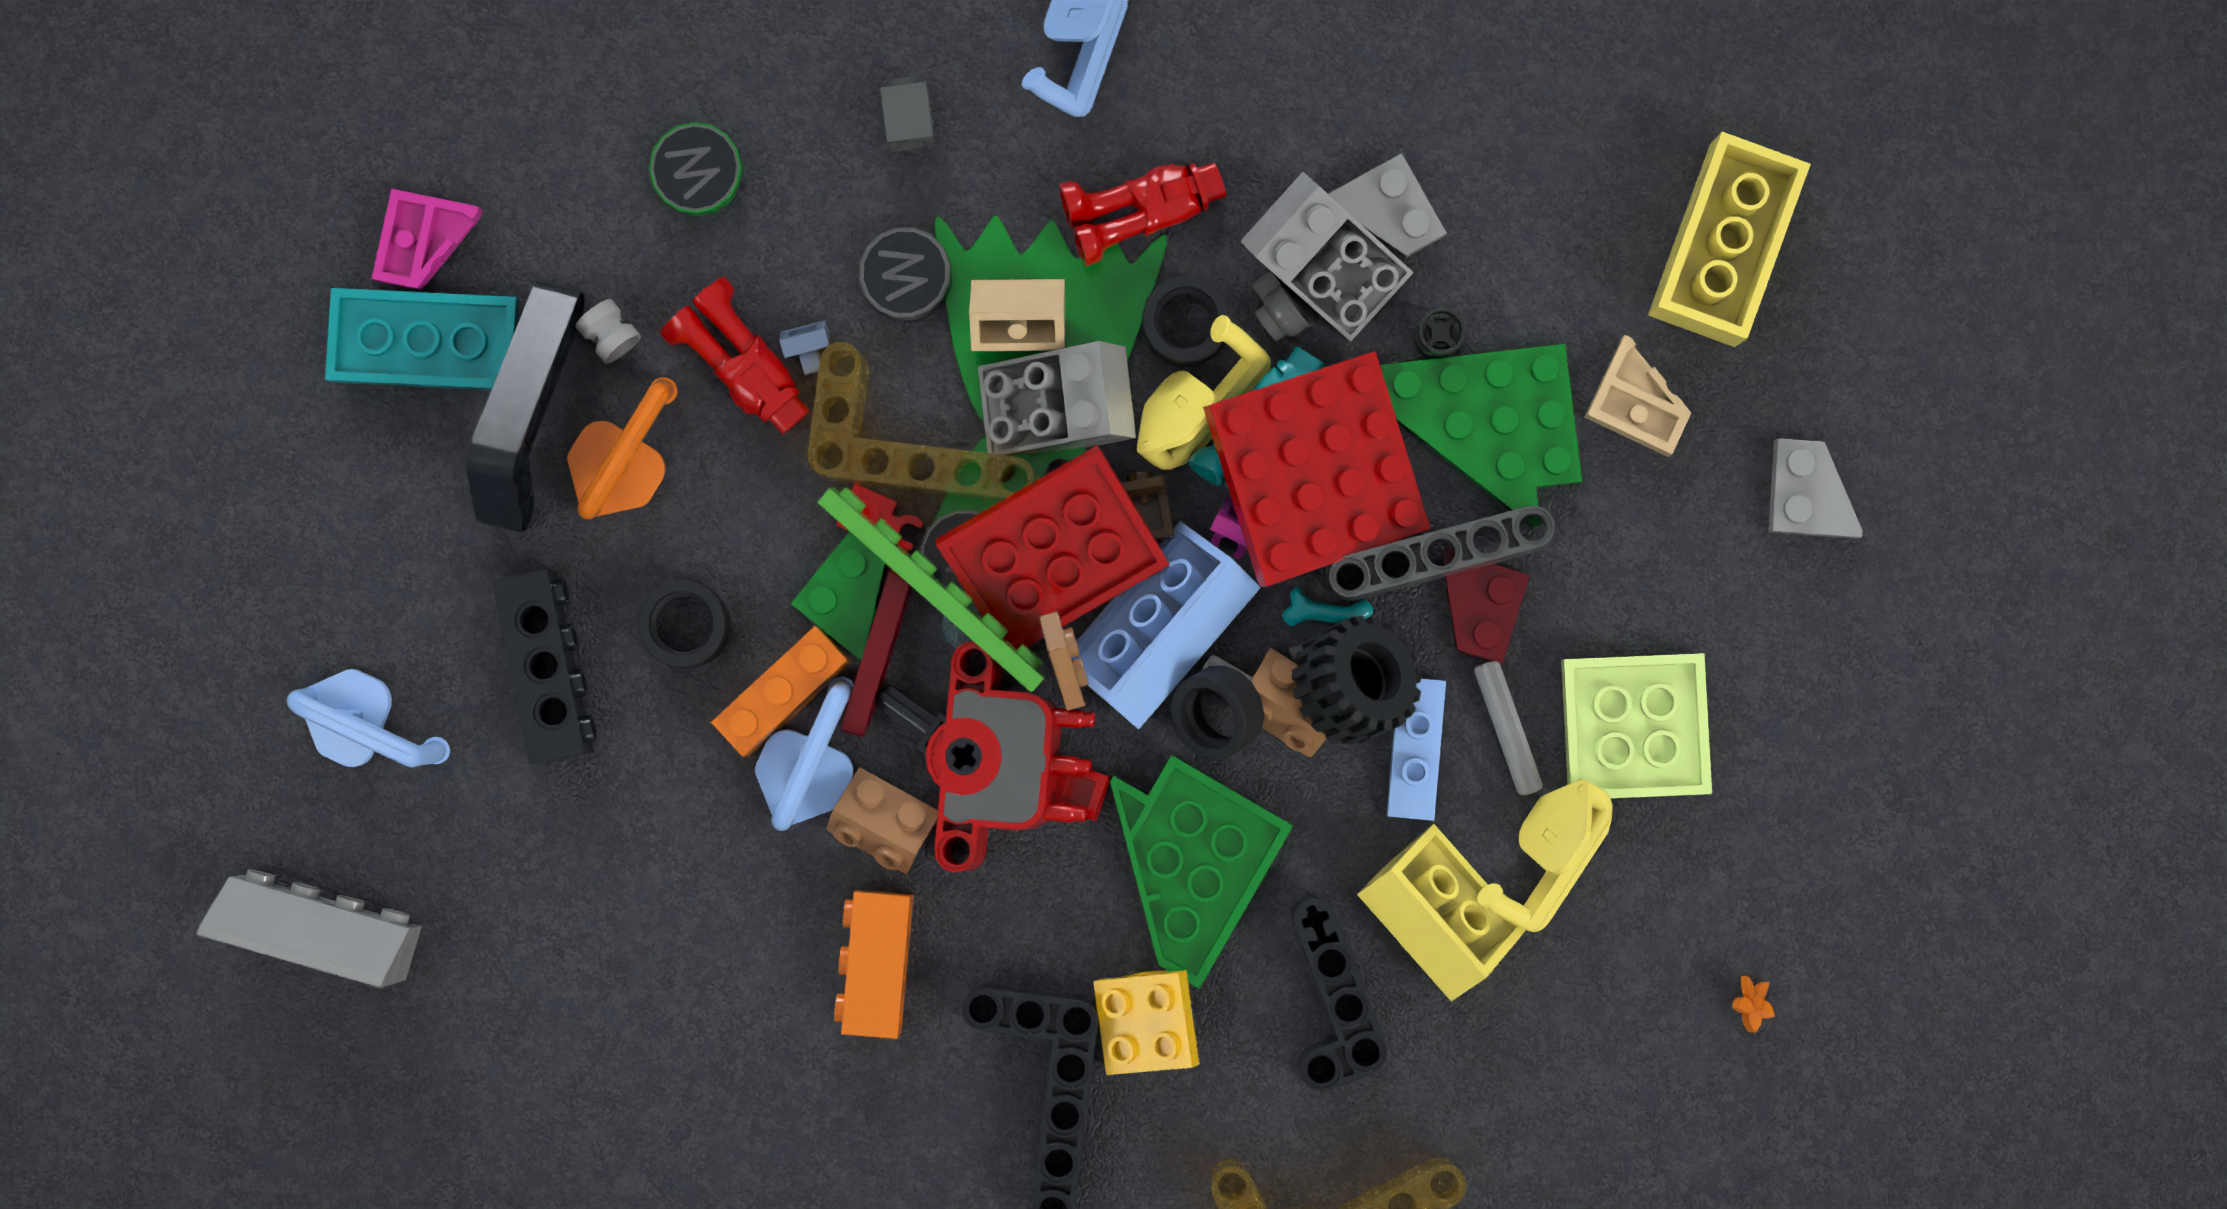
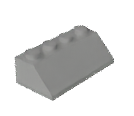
[197,869,422,988]

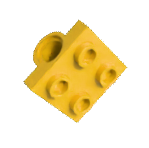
[1093,970,1199,1075]

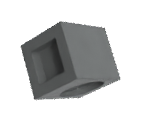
[880,77,936,152]

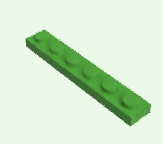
[817,487,1045,692]

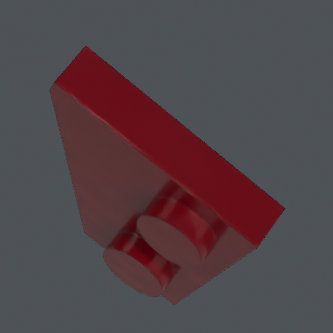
[1440,548,1530,664]

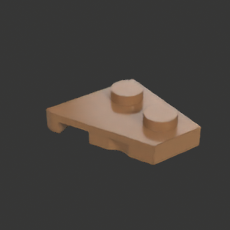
[1039,612,1089,711]

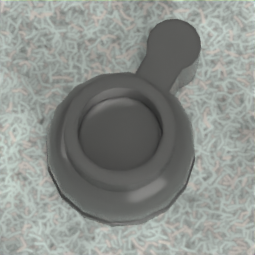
[1251,270,1311,342]

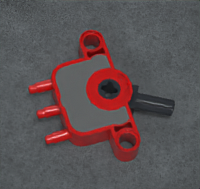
[875,641,1096,872]

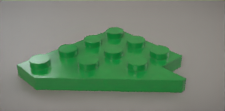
[1380,344,1582,528]
[1110,755,1293,989]

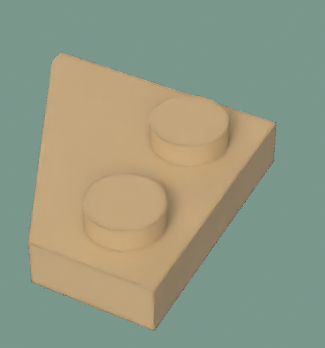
[1585,335,1691,457]

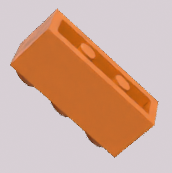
[711,626,852,757]
[834,890,914,1039]

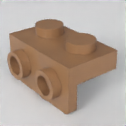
[1250,648,1326,757]
[826,767,938,874]

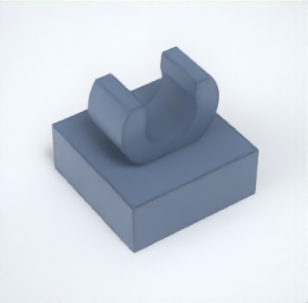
[779,320,830,375]

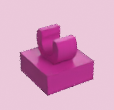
[1210,496,1247,559]

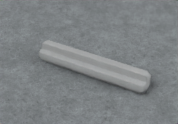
[1474,661,1543,795]

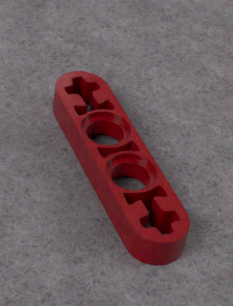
[841,567,913,738]

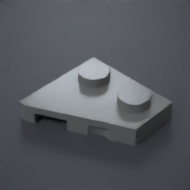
[1329,153,1447,259]
[1768,438,1863,539]

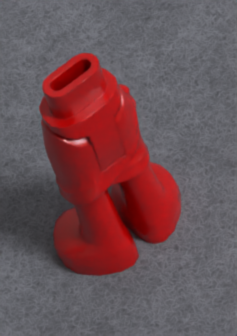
[1058,162,1226,267]
[659,276,810,435]

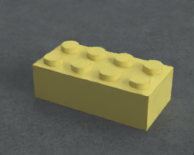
[1648,132,1811,347]

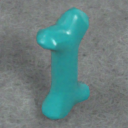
[1282,587,1373,626]

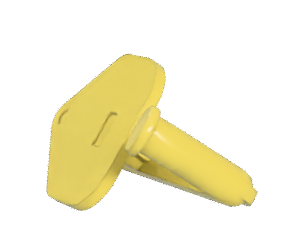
[1137,315,1271,470]
[1477,779,1613,932]

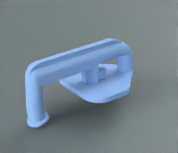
[1022,0,1128,117]
[287,669,450,768]
[755,677,854,831]

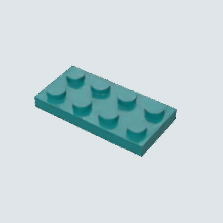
[325,288,520,390]

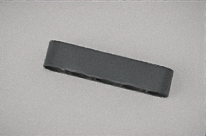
[1329,506,1555,601]

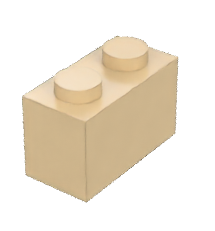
[969,279,1066,351]

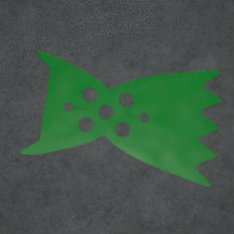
[932,216,1167,593]

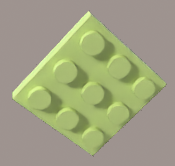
[1561,653,1712,798]

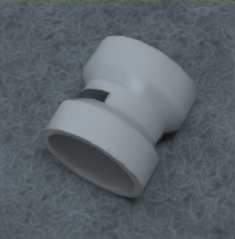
[575,299,641,364]

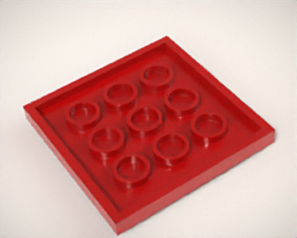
[1203,351,1431,587]

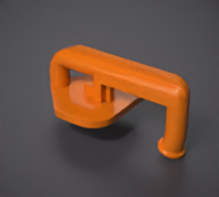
[567,377,677,520]

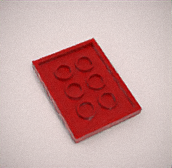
[936,445,1170,650]

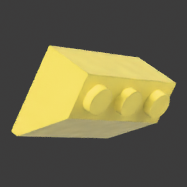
[1357,824,1526,1001]

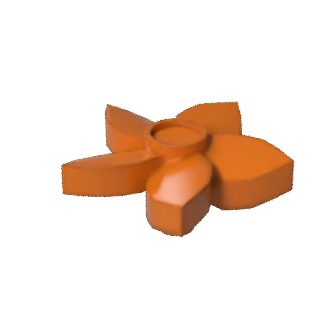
[1732,976,1775,1033]

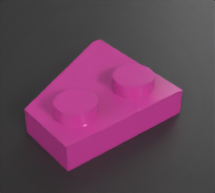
[371,189,483,291]

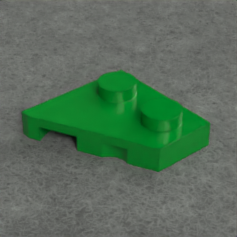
[791,532,886,660]

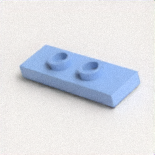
[1386,679,1446,821]

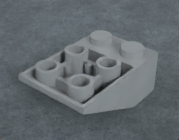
[1240,172,1414,341]
[978,341,1136,458]

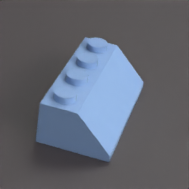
[1072,521,1261,729]

